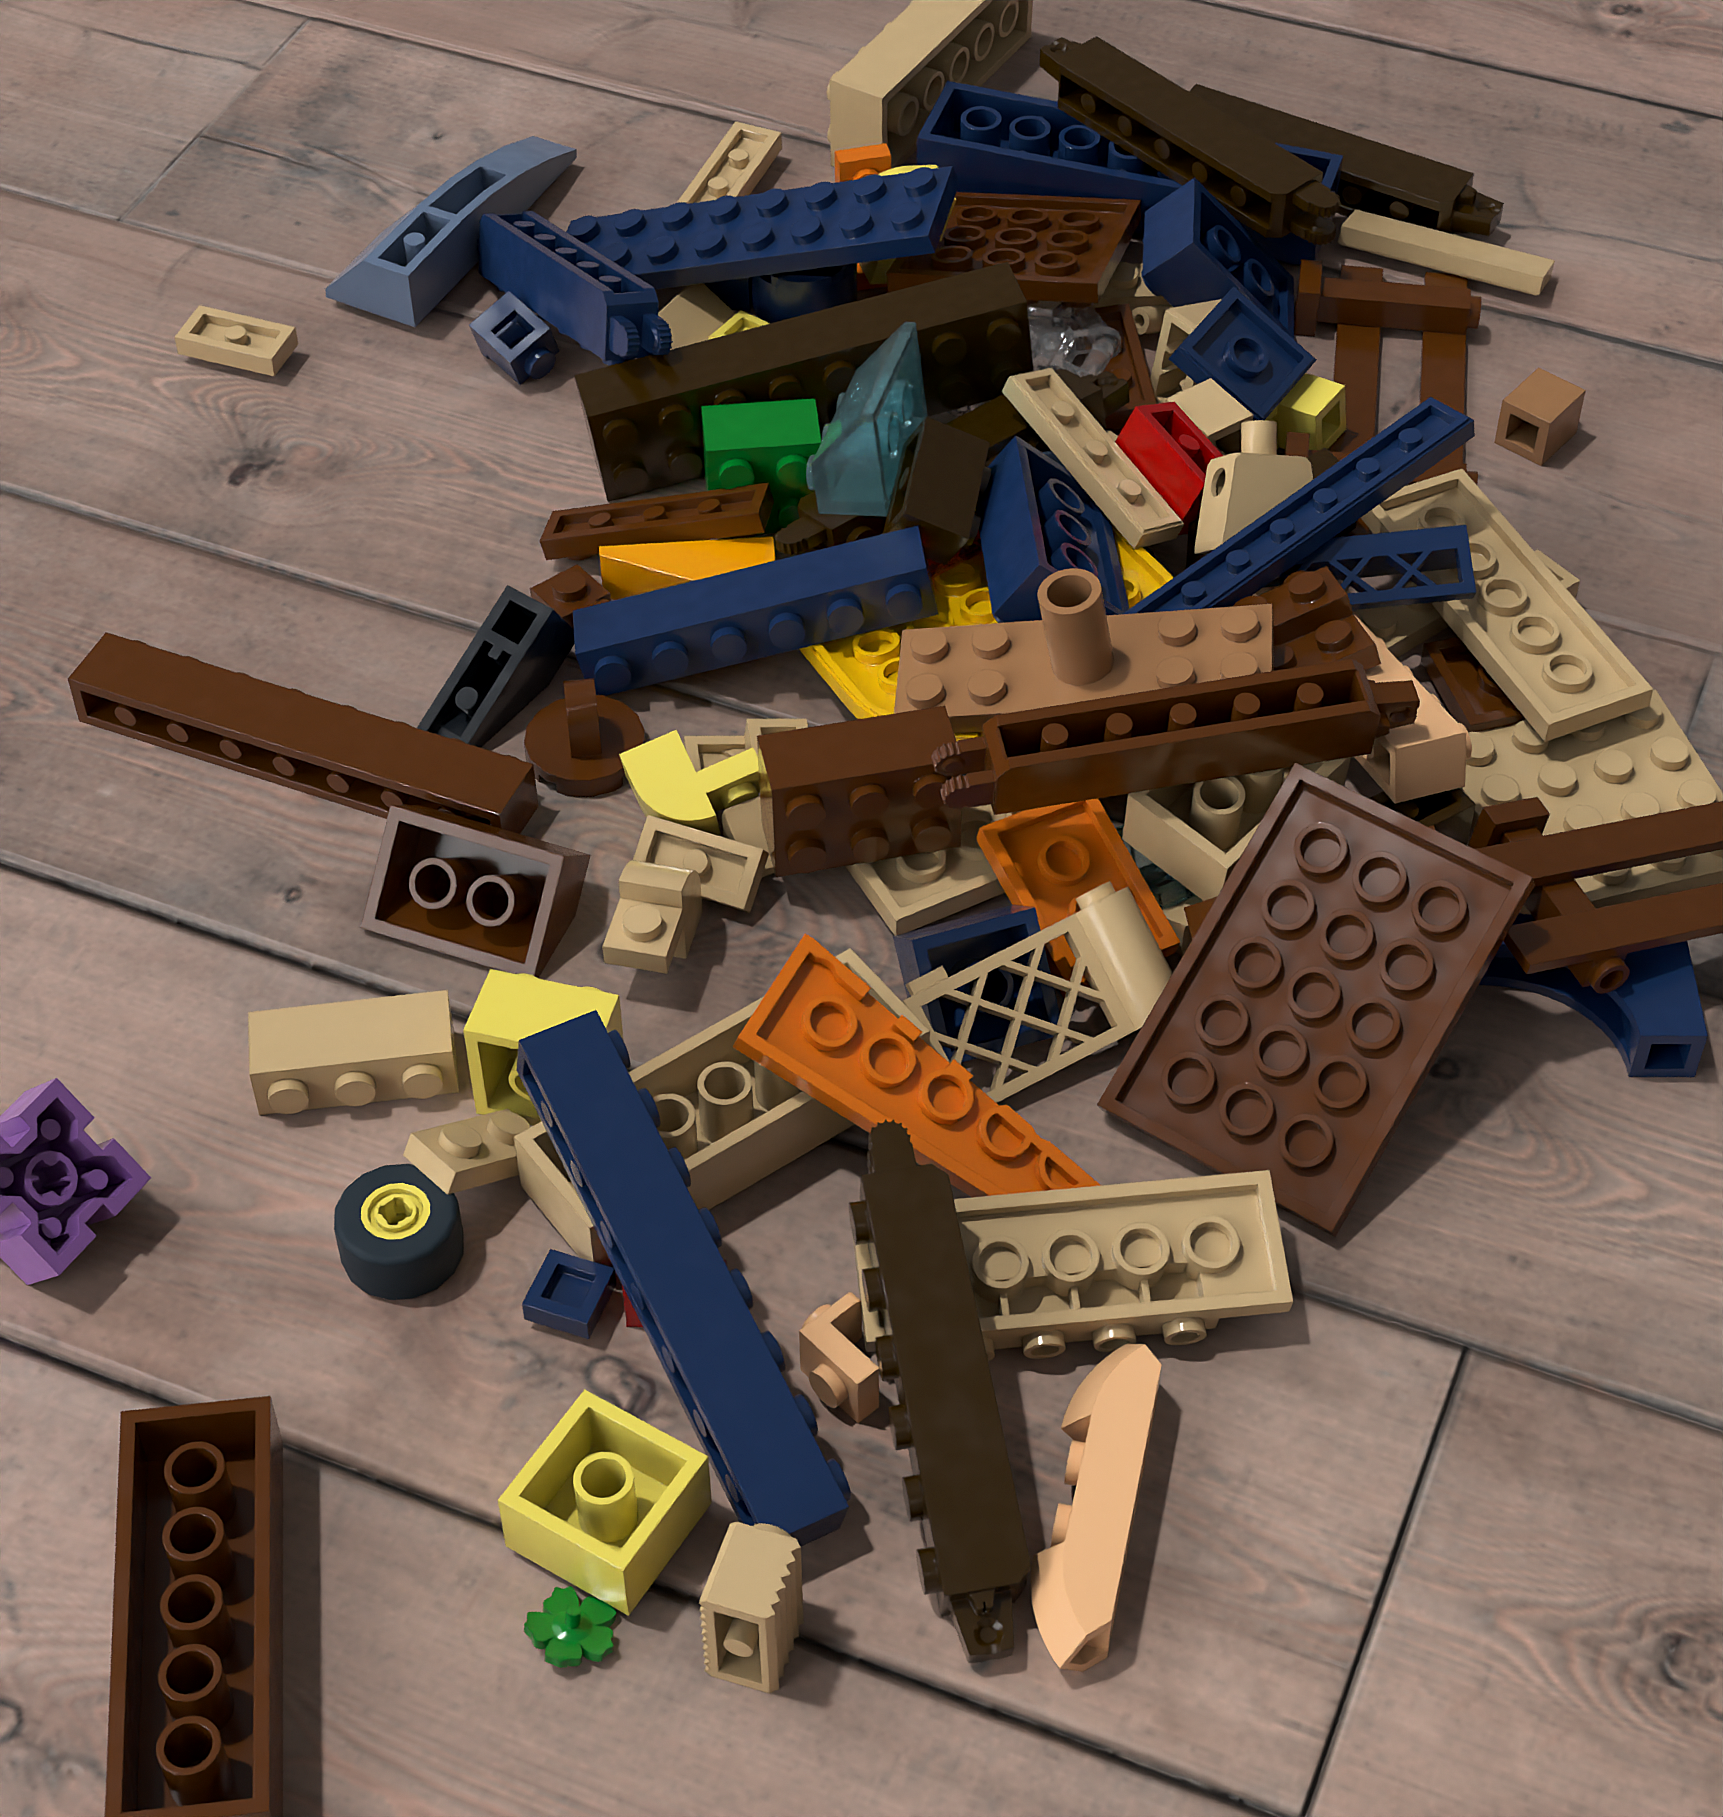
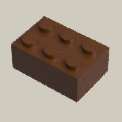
[757,706,962,877]

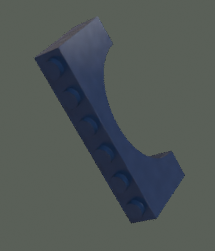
[1479,913,1708,1077]

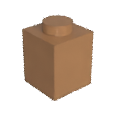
[1494,367,1586,466]

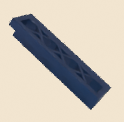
[1263,525,1476,610]

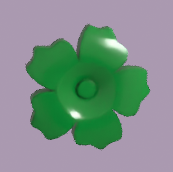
[524,1586,616,1668]

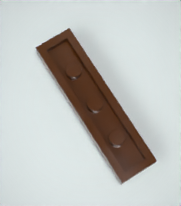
[540,483,774,561]

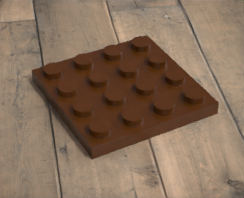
[886,192,1141,308]

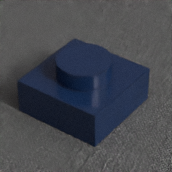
[522,1249,617,1339]

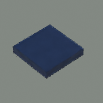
[1169,286,1317,421]

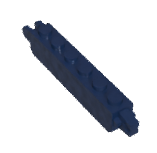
[477,211,673,366]

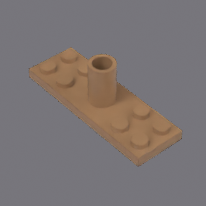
[894,568,1274,734]

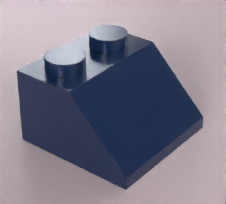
[893,904,1060,1062]

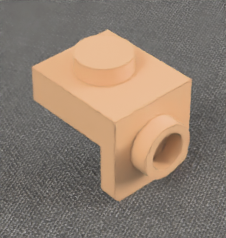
[799,1292,879,1423]

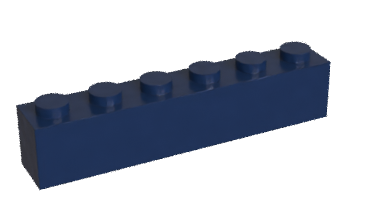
[573,526,939,696]

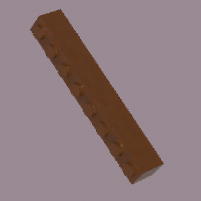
[68,632,539,834]

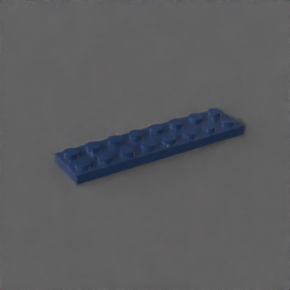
[566,166,960,290]

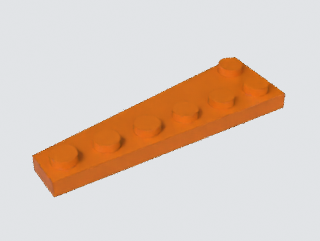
[733,933,1101,1197]

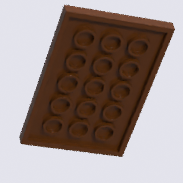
[1097,763,1535,1237]

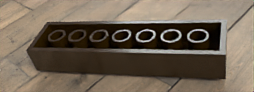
[574,261,1034,502]

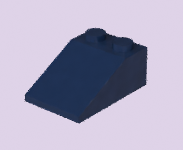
[1141,177,1294,339]

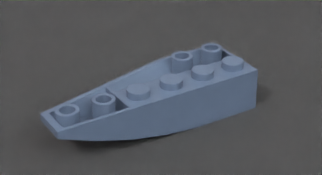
[325,136,577,327]

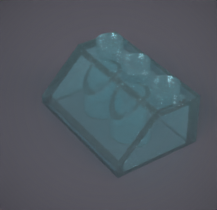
[806,322,928,517]

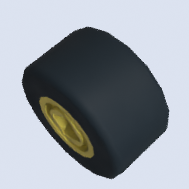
[334,1164,464,1300]

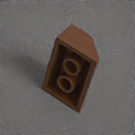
[360,805,591,978]

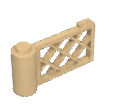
[902,881,1173,1103]

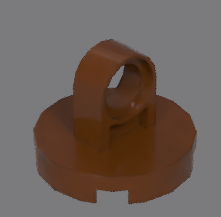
[524,678,646,797]

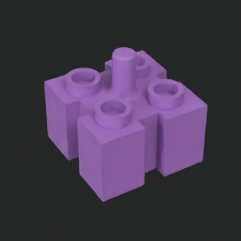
[0,1078,151,1285]

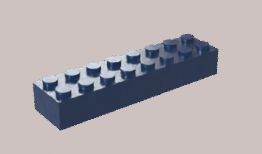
[917,81,1343,265]

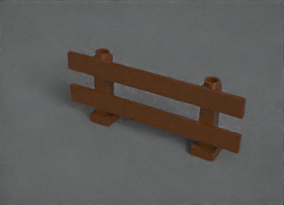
[1284,259,1482,537]
[1468,797,1723,994]

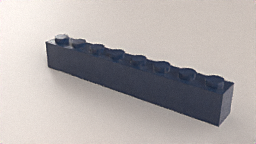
[516,1010,851,1546]

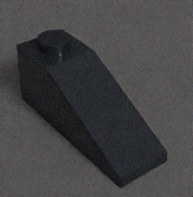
[417,585,575,748]

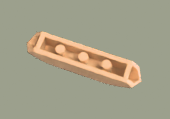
[1030,1344,1162,1672]

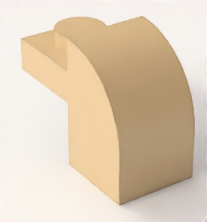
[602,860,703,974]

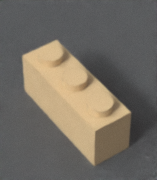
[248,990,459,1115]

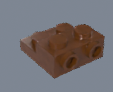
[1233,566,1381,671]

